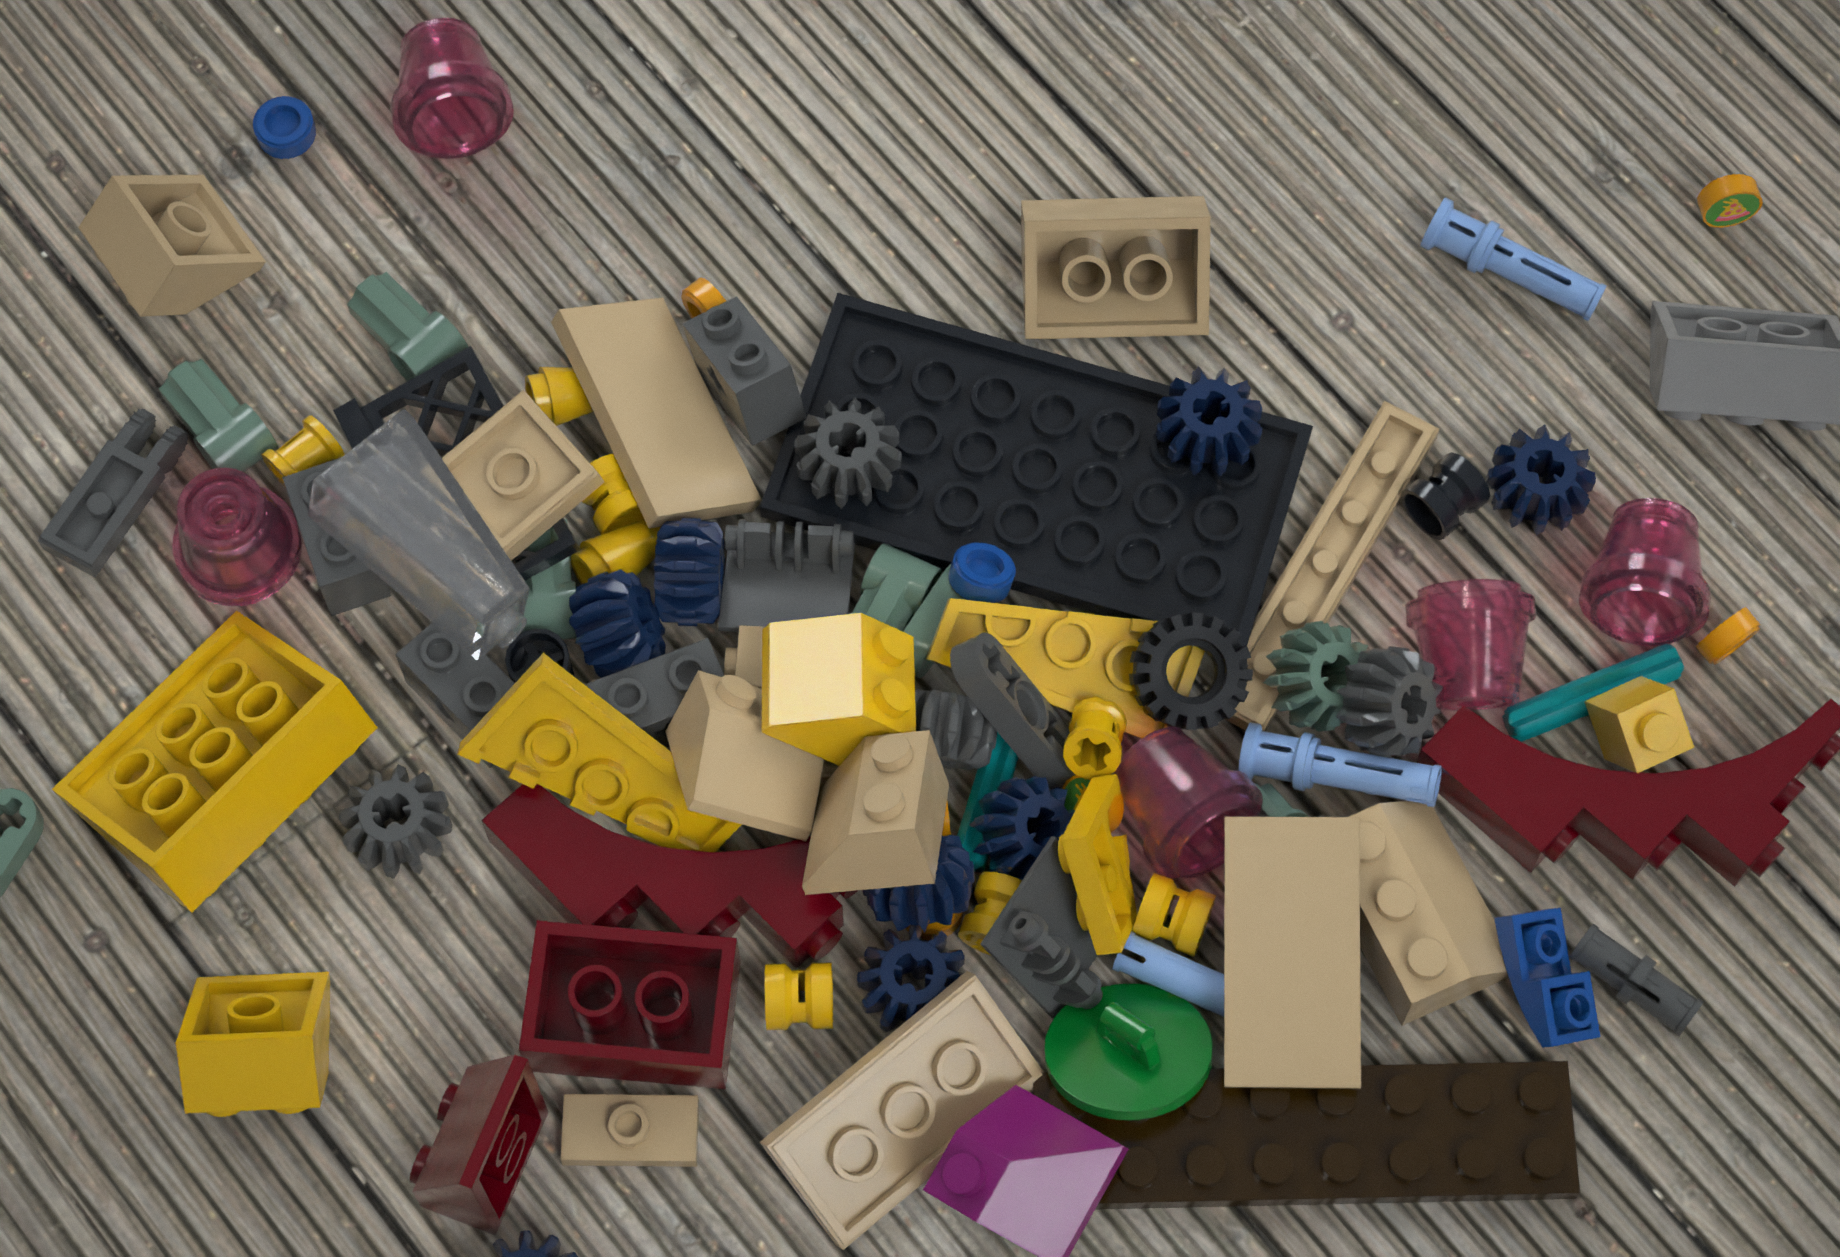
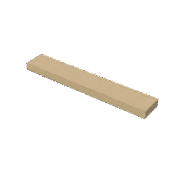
[1225,401,1440,731]

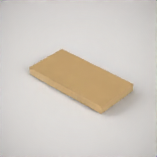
[551,297,762,529]
[1224,817,1361,1089]
[760,971,1044,1250]

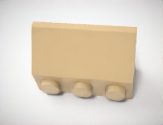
[1021,196,1211,339]
[1349,801,1509,1026]

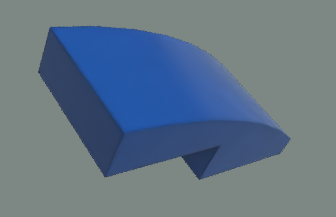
[1494,907,1600,1048]

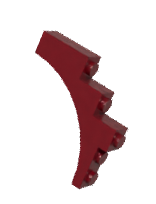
[1416,699,1840,887]
[481,784,858,969]

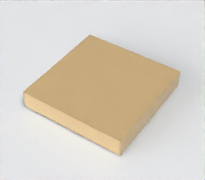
[426,390,604,564]

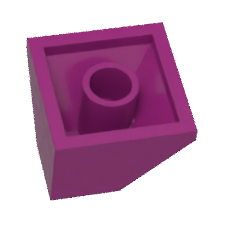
[923,1085,1129,1257]

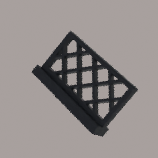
[333,346,581,629]

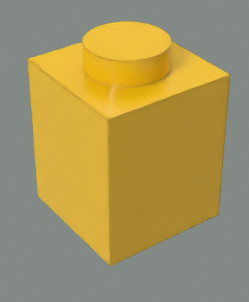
[1585,676,1694,774]

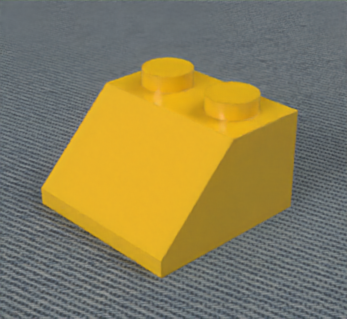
[761,613,916,766]
[175,972,330,1117]

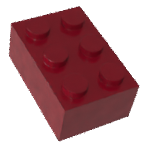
[519,920,741,1089]

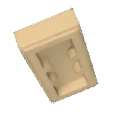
[561,1094,699,1167]

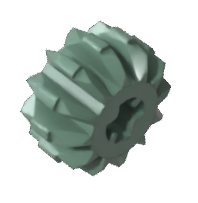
[1263,621,1369,732]

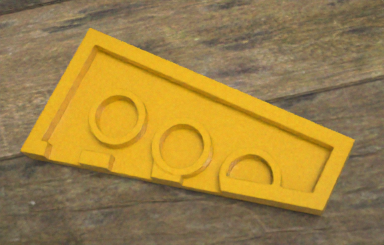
[926,598,1205,749]
[457,653,742,852]

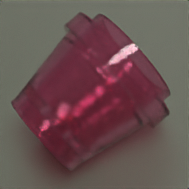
[390,18,514,159]
[172,468,302,606]
[1579,498,1711,646]
[1405,579,1536,711]
[1114,727,1263,878]

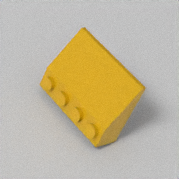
[52,610,378,913]

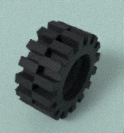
[1129,612,1253,730]

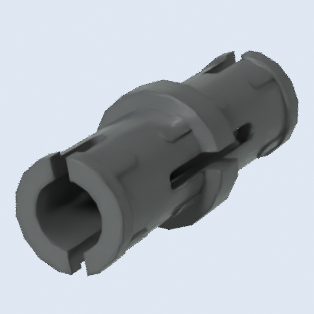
[1569,924,1704,1036]

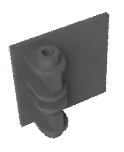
[718,519,855,632]
[981,836,1103,1019]

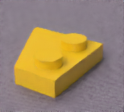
[1058,774,1137,955]

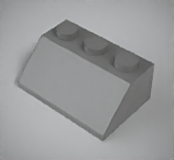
[1649,301,1840,431]

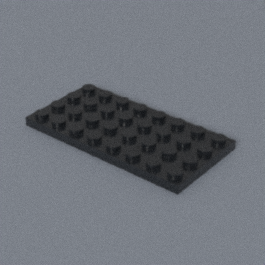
[760,293,1313,647]

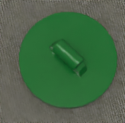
[1044,984,1213,1120]

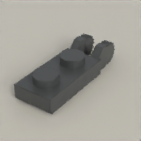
[38,408,189,578]

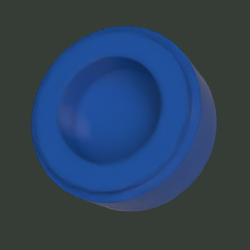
[253,96,316,159]
[948,542,1016,603]

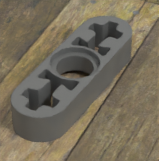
[950,633,1075,789]

